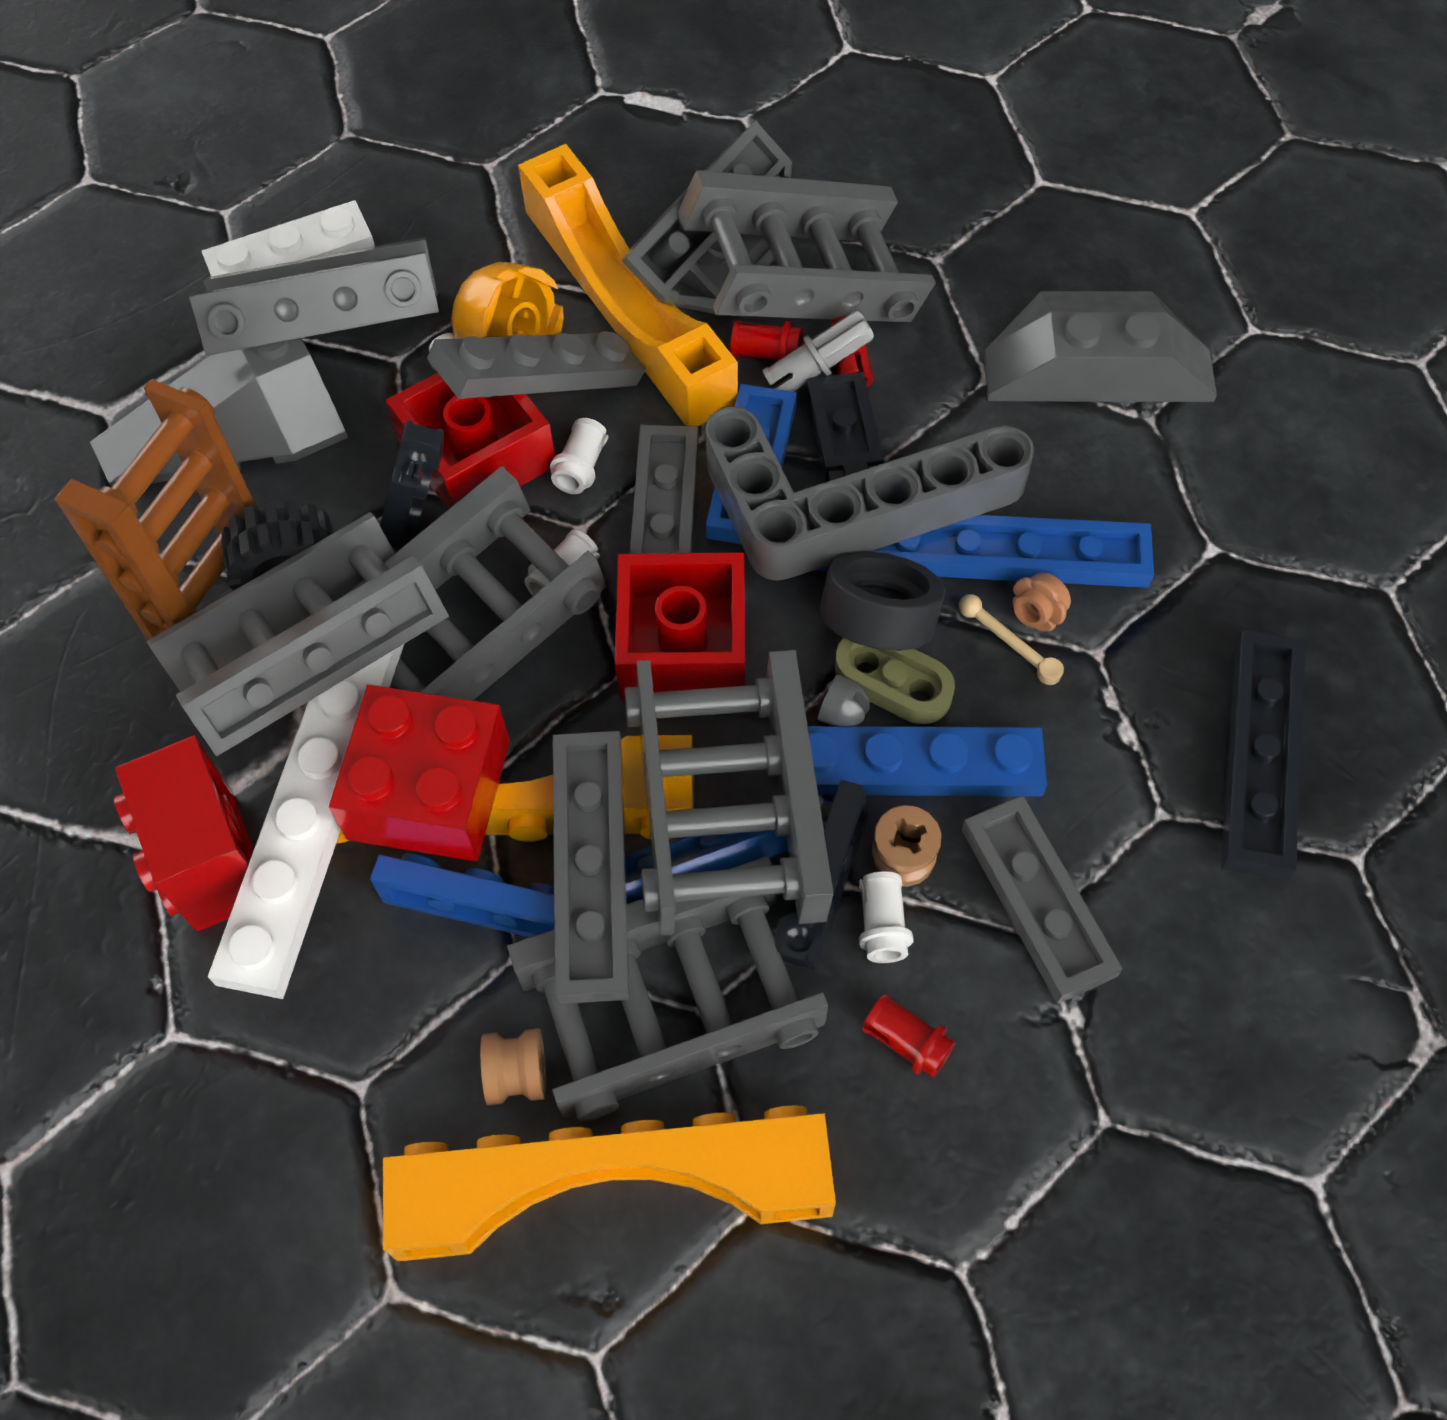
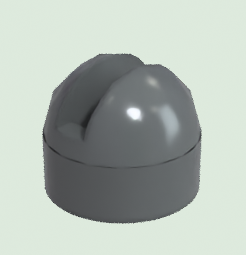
[817,674,870,727]

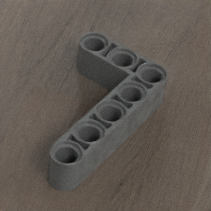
[705,406,1034,581]

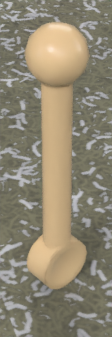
[958,594,1064,685]

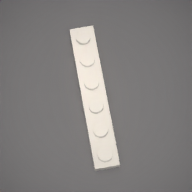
[208,644,404,999]

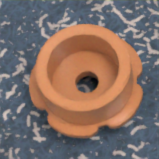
[1012,572,1071,631]

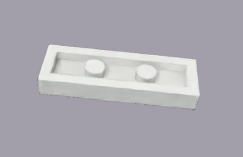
[202,200,375,276]

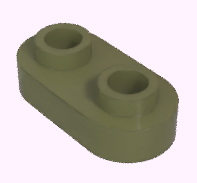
[835,638,955,724]

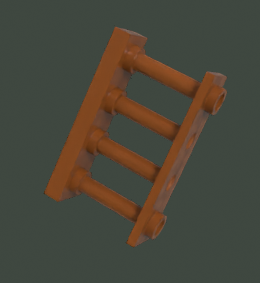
[55,379,259,639]

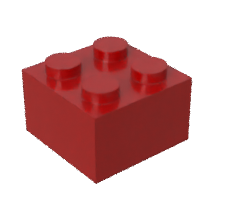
[385,373,555,510]
[615,553,745,700]
[328,684,510,862]
[114,735,254,932]

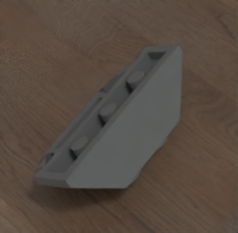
[622,120,792,316]
[984,291,1217,402]

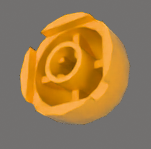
[451,262,564,339]

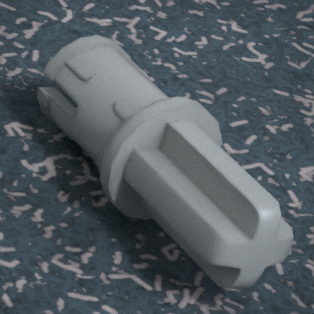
[762,311,874,392]

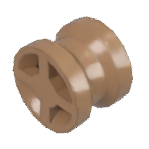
[871,805,941,887]
[480,1028,546,1106]

